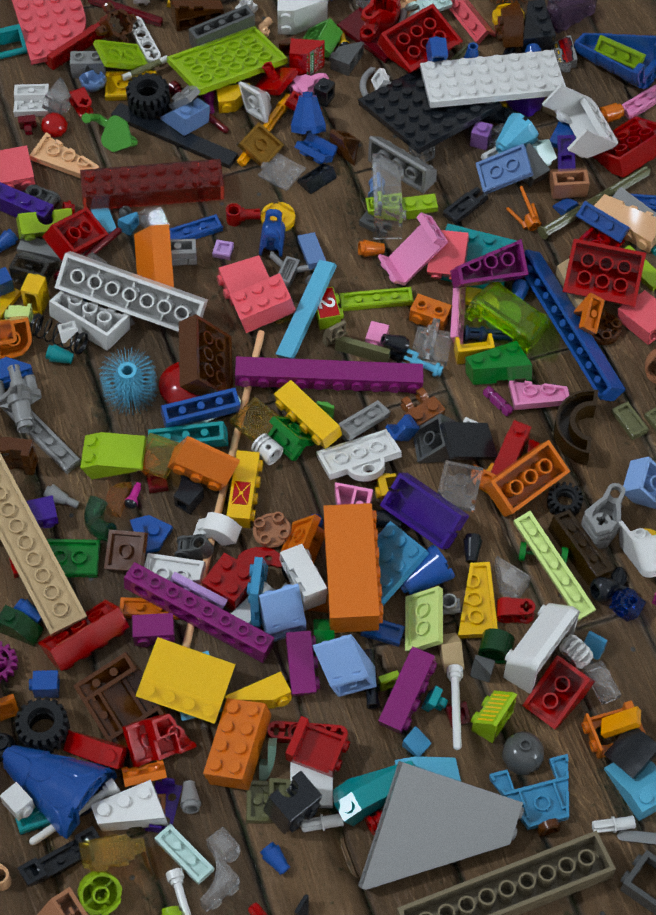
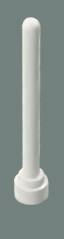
[447,664,463,750]
[29,778,121,846]
[166,868,191,915]

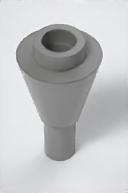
[43,484,80,509]

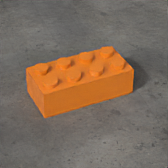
[483,440,571,517]
[203,698,272,790]

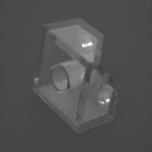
[437,460,484,512]

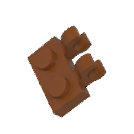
[400,387,446,426]

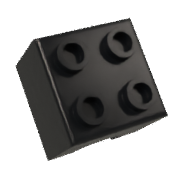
[263,771,322,834]

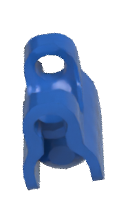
[259,209,285,257]

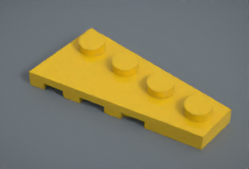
[458,562,498,639]

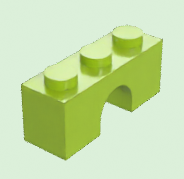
[16,208,72,241]

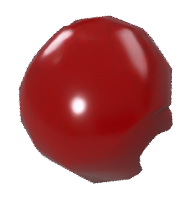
[41,112,68,138]

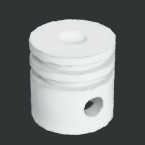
[251,433,284,465]

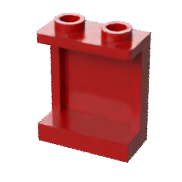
[285,716,350,778]

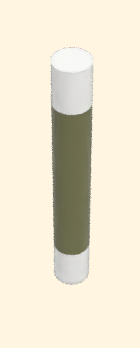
[121,55,167,81]

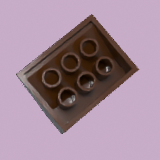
[178,314,233,396]

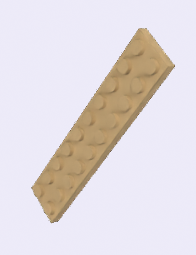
[0,453,88,637]

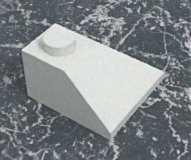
[238,81,272,123]

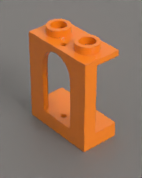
[582,700,646,759]

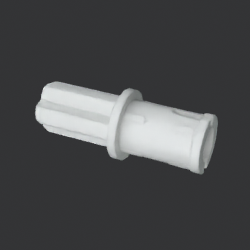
[301,814,344,832]
[592,815,636,833]

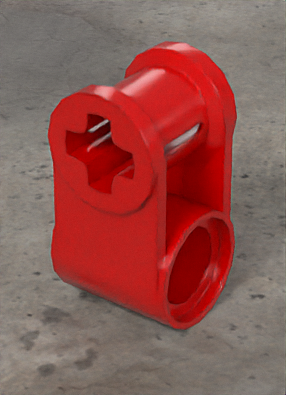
[68,87,94,118]
[496,597,536,624]

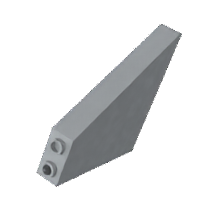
[358,761,524,890]

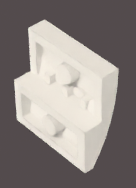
[13,84,49,117]

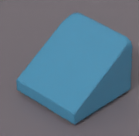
[117,212,140,236]
[584,631,607,660]
[402,726,432,757]

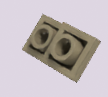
[323,320,346,347]

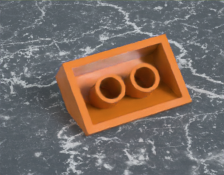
[167,436,240,491]

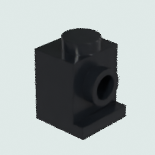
[313,77,335,107]

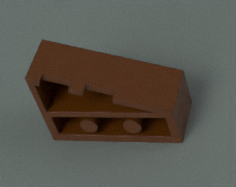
[170,0,224,32]

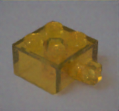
[78,834,146,872]

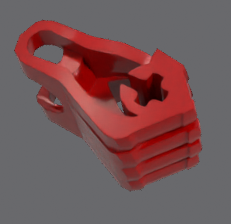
[360,0,401,42]

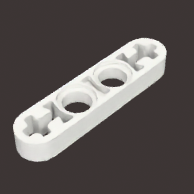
[131,16,161,63]

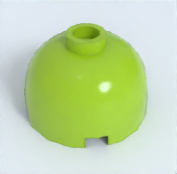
[77,870,122,915]

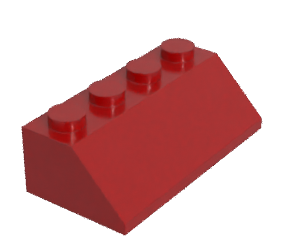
[38,600,130,671]

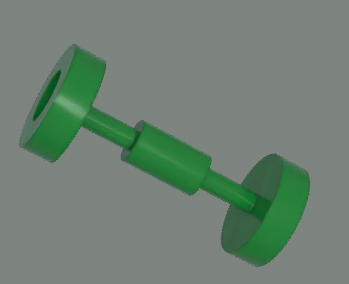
[518,541,568,564]

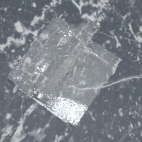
[411,318,452,366]

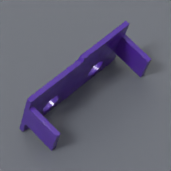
[145,778,182,833]

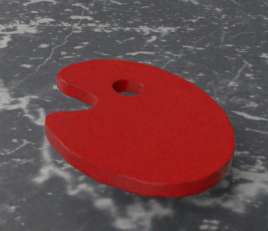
[237,547,282,576]

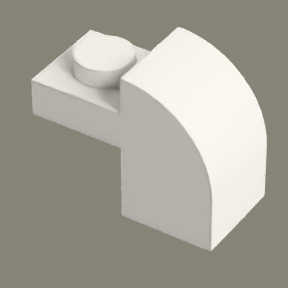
[193,512,242,546]

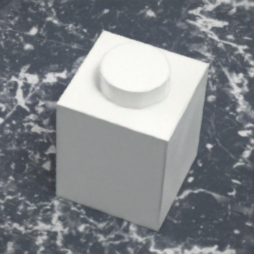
[0,782,35,821]

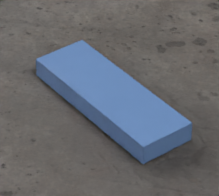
[297,232,326,269]

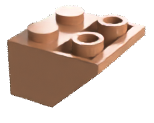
[548,168,590,199]
[37,887,88,915]

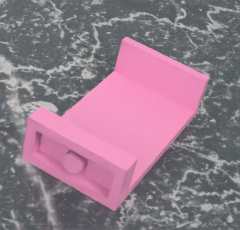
[378,212,448,286]

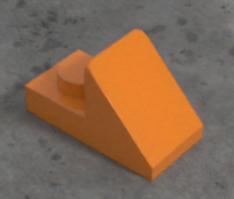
[573,293,605,335]

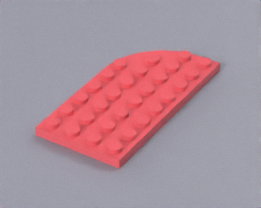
[12,0,86,65]

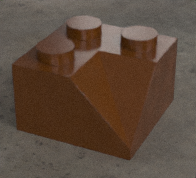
[495,1,524,48]

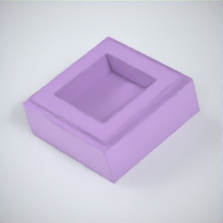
[212,240,234,260]

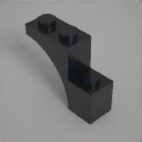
[165,444,204,515]

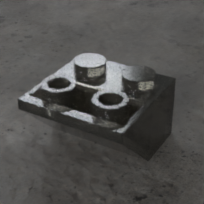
[9,251,59,285]

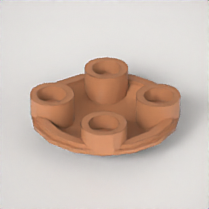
[253,512,291,548]

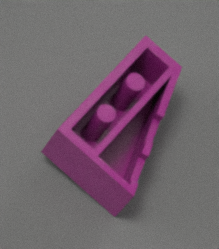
[285,630,320,696]

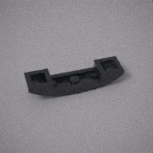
[17,826,104,887]

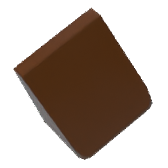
[279,35,296,55]

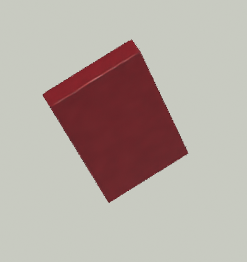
[337,7,390,63]

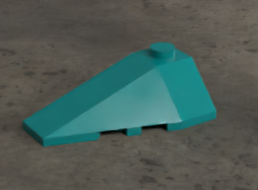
[333,761,415,826]

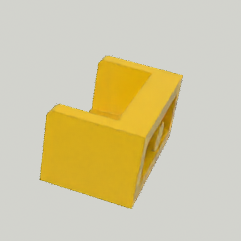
[454,333,495,365]

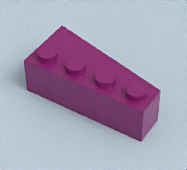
[450,239,529,289]
[378,646,437,735]

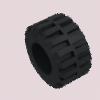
[126,73,170,119]
[15,697,70,753]

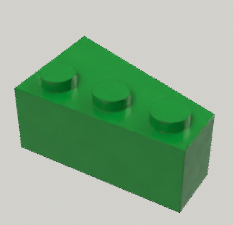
[465,341,532,385]

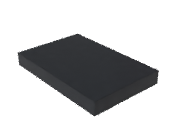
[440,422,498,460]

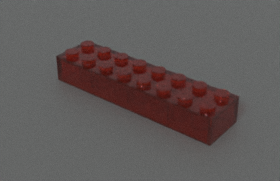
[80,159,224,210]

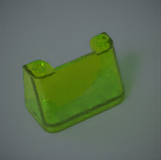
[464,281,550,355]

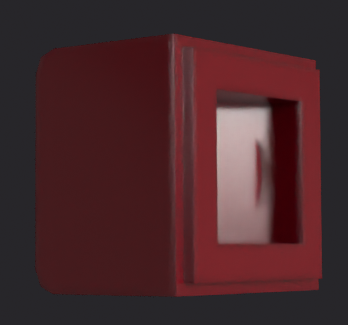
[445,701,471,727]

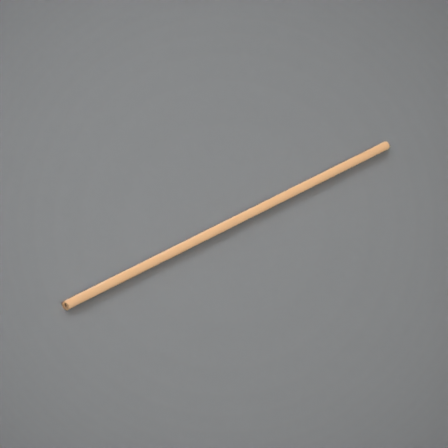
[182,330,265,648]

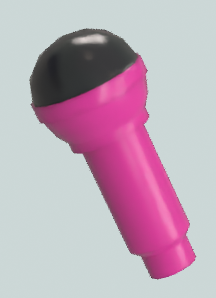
[125,482,141,509]

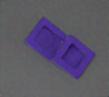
[557,135,576,169]

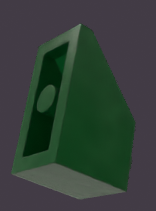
[0,605,44,647]

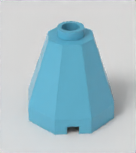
[496,113,539,153]

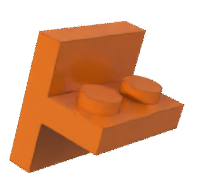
[279,514,325,564]

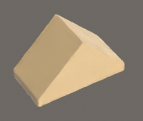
[438,633,465,674]

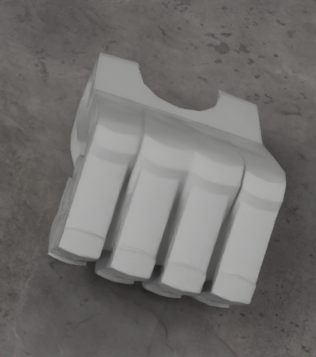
[581,483,626,550]

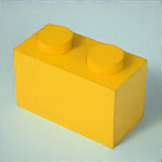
[20,273,50,315]

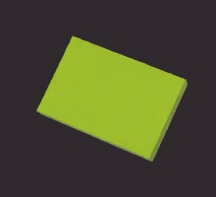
[93,39,148,70]

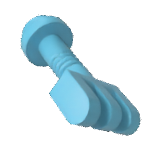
[402,349,444,377]

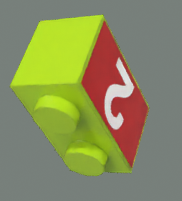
[315,287,344,330]

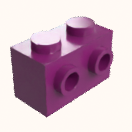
[132,613,175,647]

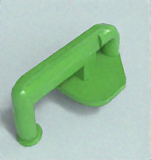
[82,113,138,152]

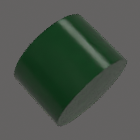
[478,628,515,664]

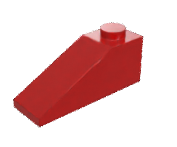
[491,420,532,475]
[63,730,128,769]

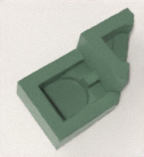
[259,738,277,781]

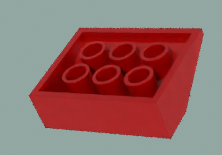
[377,4,463,73]
[592,116,656,178]
[562,238,646,307]

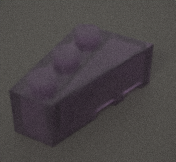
[547,0,597,34]

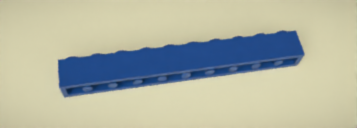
[524,249,626,402]

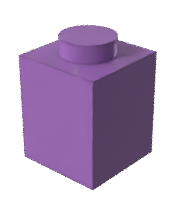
[470,121,493,150]

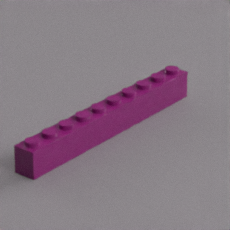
[235,356,423,394]

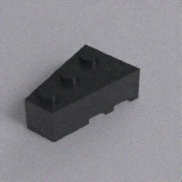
[522,0,556,53]

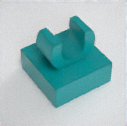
[421,686,448,712]

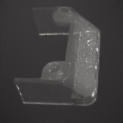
[371,153,406,239]

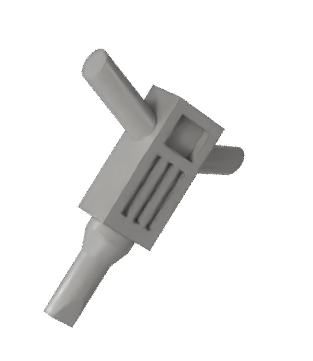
[270,251,313,289]

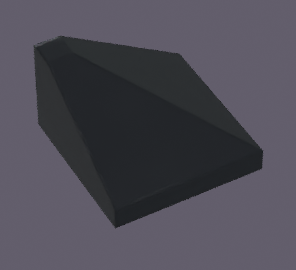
[294,894,309,915]

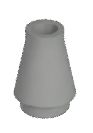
[180,780,201,814]

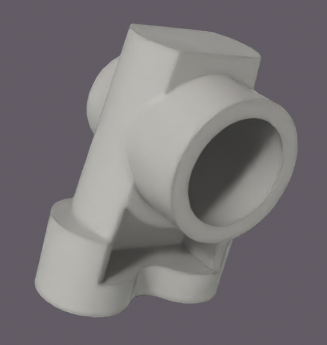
[443,593,461,615]

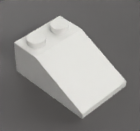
[277,0,328,35]

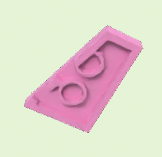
[508,379,570,410]

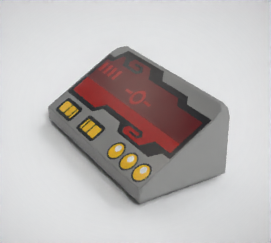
[554,35,577,69]

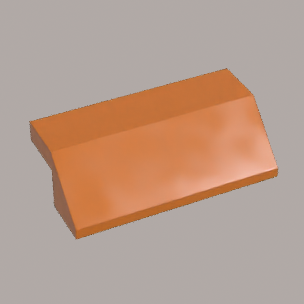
[134,224,174,287]

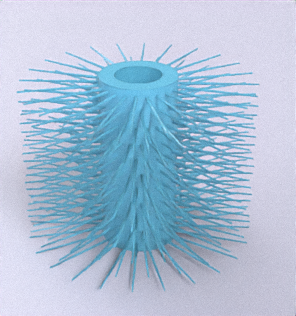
[99,347,158,414]

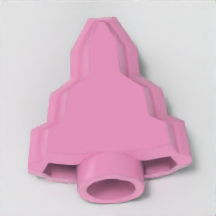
[289,73,329,95]

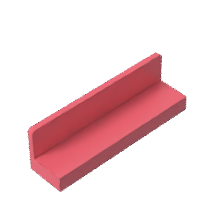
[449,0,497,44]

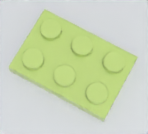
[405,586,443,653]

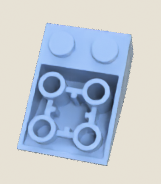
[259,584,307,641]
[313,634,377,697]

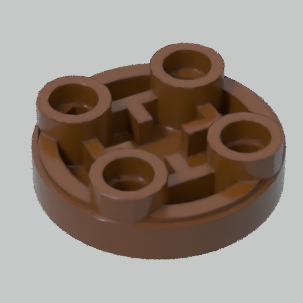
[592,310,622,345]

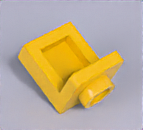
[375,473,397,502]

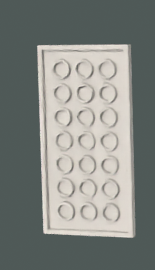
[420,50,566,108]

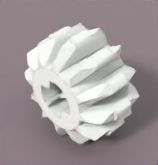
[559,634,593,669]

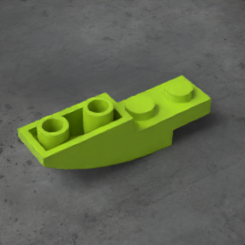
[365,194,438,219]

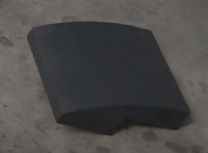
[604,728,656,780]

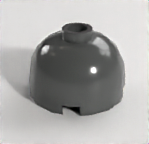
[502,731,544,775]

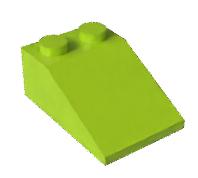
[80,432,147,479]

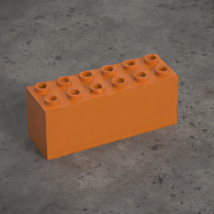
[324,503,383,633]

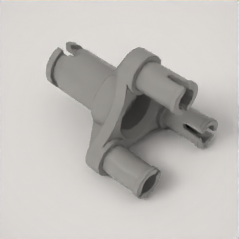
[0,364,42,434]

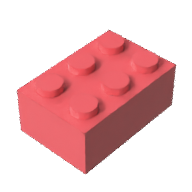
[229,273,296,333]

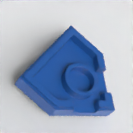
[130,515,173,555]

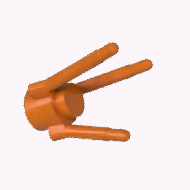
[506,186,541,231]

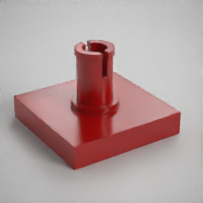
[255,61,298,95]

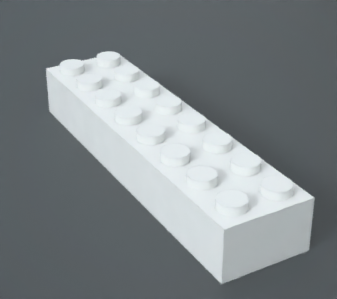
[54,251,208,331]

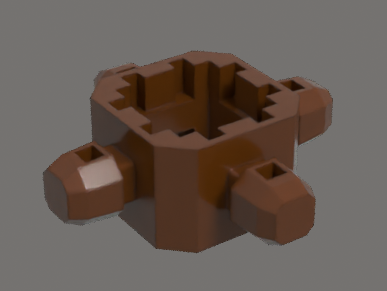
[95,2,137,43]

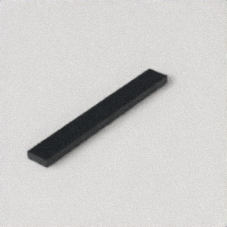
[111,103,238,169]

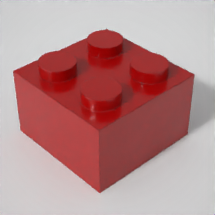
[202,552,251,611]

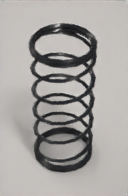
[30,314,88,355]

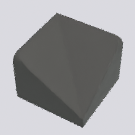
[470,655,495,683]

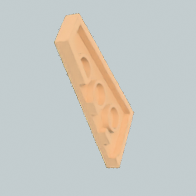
[29,132,100,183]

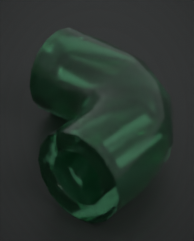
[84,496,117,542]

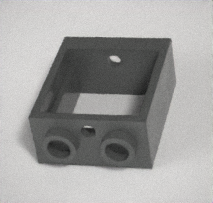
[620,850,656,915]

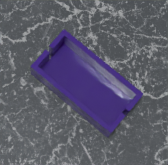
[379,473,470,549]

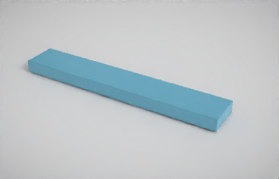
[276,260,337,359]

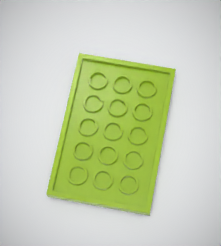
[167,26,288,96]

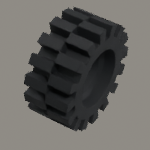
[547,482,583,517]

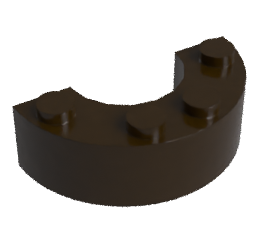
[553,389,598,465]

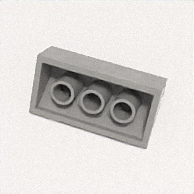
[368,136,437,194]

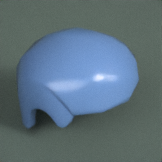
[79,70,107,92]

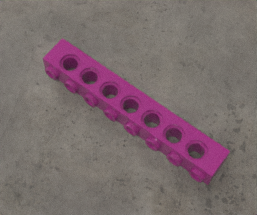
[124,562,274,663]

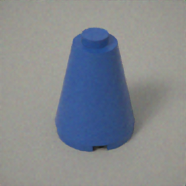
[400,544,455,595]

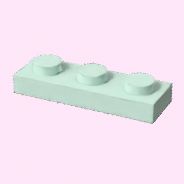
[154,824,214,885]

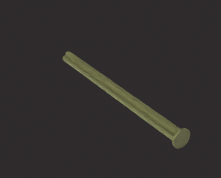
[538,166,651,240]

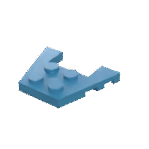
[247,557,268,630]
[489,754,569,830]

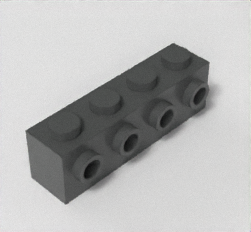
[188,5,255,47]

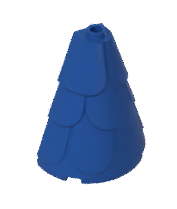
[574,33,656,89]
[2,745,117,839]

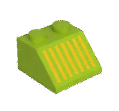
[471,690,517,743]

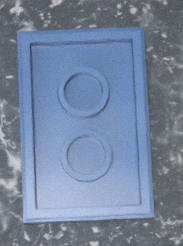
[475,143,534,194]

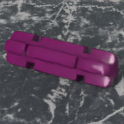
[483,386,513,416]

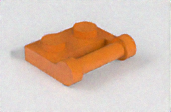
[121,759,167,787]

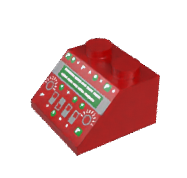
[289,38,325,76]

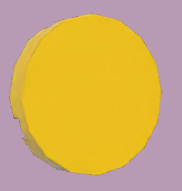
[261,202,296,232]

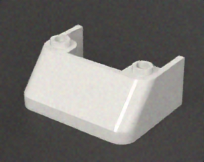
[542,84,618,158]
[619,520,656,578]
[503,603,580,694]

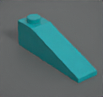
[148,421,229,449]

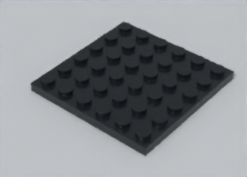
[358,68,502,154]

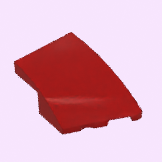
[122,713,197,767]

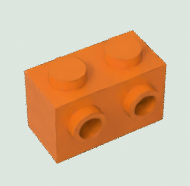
[409,294,452,332]

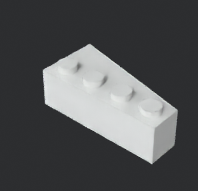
[49,291,130,351]

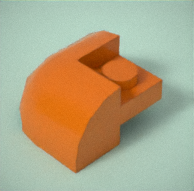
[0,316,32,359]

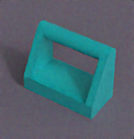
[0,24,28,59]

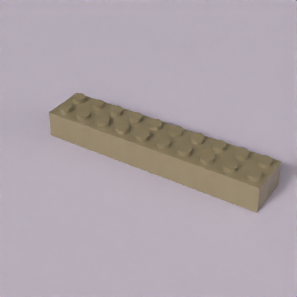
[396,830,616,915]

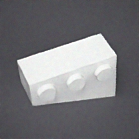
[280,544,328,611]
[91,780,169,832]

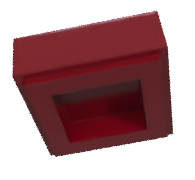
[147,471,169,494]

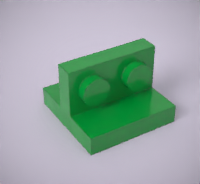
[268,416,315,461]

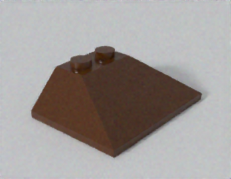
[73,652,166,746]

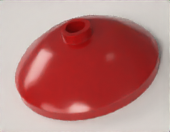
[159,362,200,404]

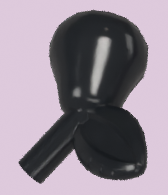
[590,567,636,603]

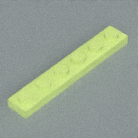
[513,511,596,621]

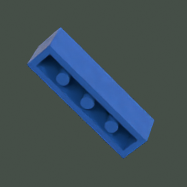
[161,388,240,428]

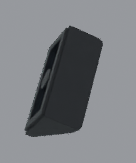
[297,164,337,194]

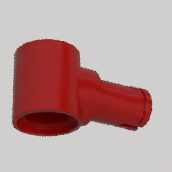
[226,203,261,227]

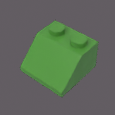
[303,18,343,58]

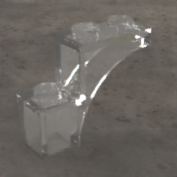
[200,827,240,912]

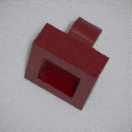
[18,115,37,135]

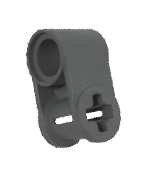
[26,185,61,207]
[174,534,214,560]

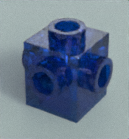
[609,588,646,622]

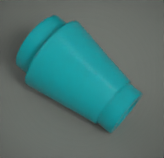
[45,344,74,364]

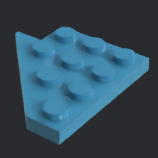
[377,521,430,606]

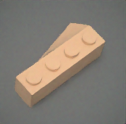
[594,194,656,253]

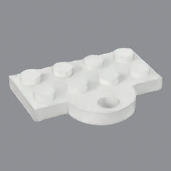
[316,429,402,482]

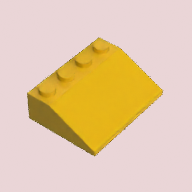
[136,637,236,724]

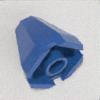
[291,92,326,134]

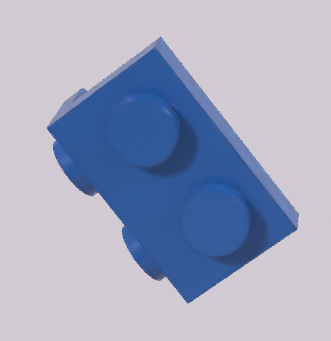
[295,132,338,164]

